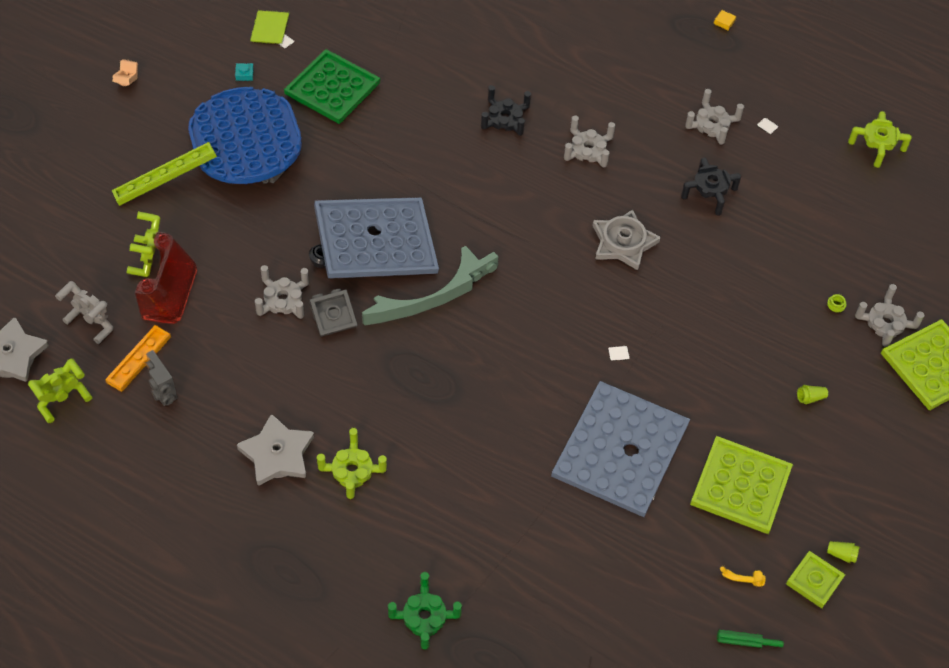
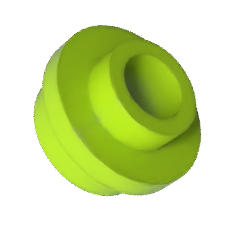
[827,294,846,312]

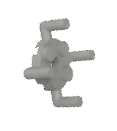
[685,89,744,144]
[564,116,615,167]
[255,265,309,319]
[55,281,113,344]
[855,284,924,347]

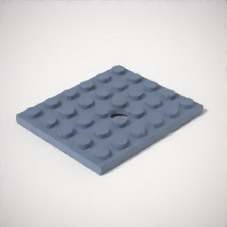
[314,198,439,278]
[551,381,690,517]

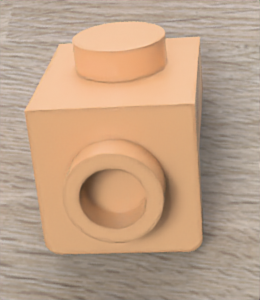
[113,59,138,86]

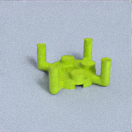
[848,111,912,168]
[127,211,160,277]
[28,359,92,423]
[317,428,387,499]

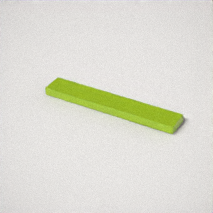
[112,142,217,206]

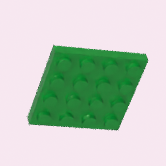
[284,49,380,124]

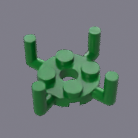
[388,572,462,650]

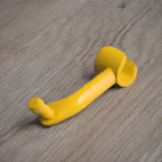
[720,566,765,587]

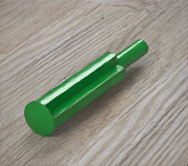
[717,630,784,648]

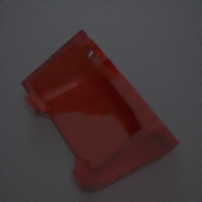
[135,232,197,324]

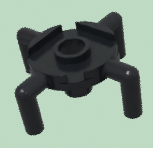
[481,85,531,136]
[681,157,741,216]

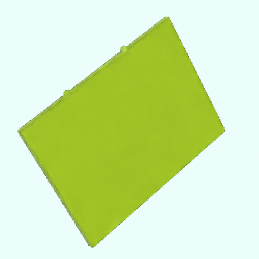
[250,11,289,44]

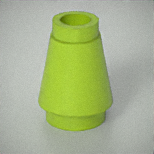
[797,385,828,404]
[827,541,860,563]

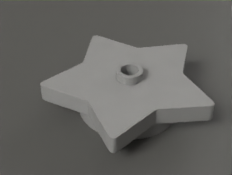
[593,210,660,270]
[0,318,48,381]
[237,415,314,485]

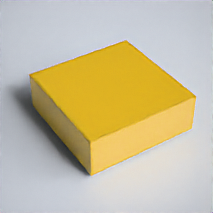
[714,10,736,30]

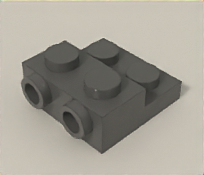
[309,289,357,337]
[146,350,178,406]

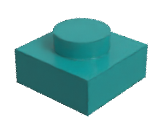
[235,63,254,81]

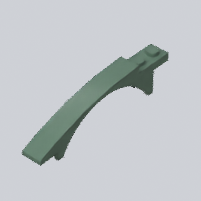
[362,246,498,325]

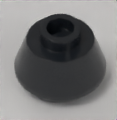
[309,244,326,268]

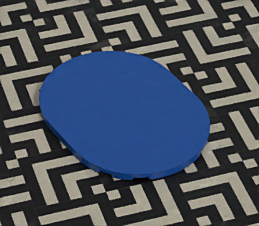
[188,87,302,184]

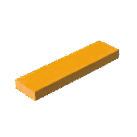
[105,325,171,392]

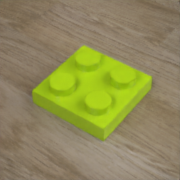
[786,551,845,608]

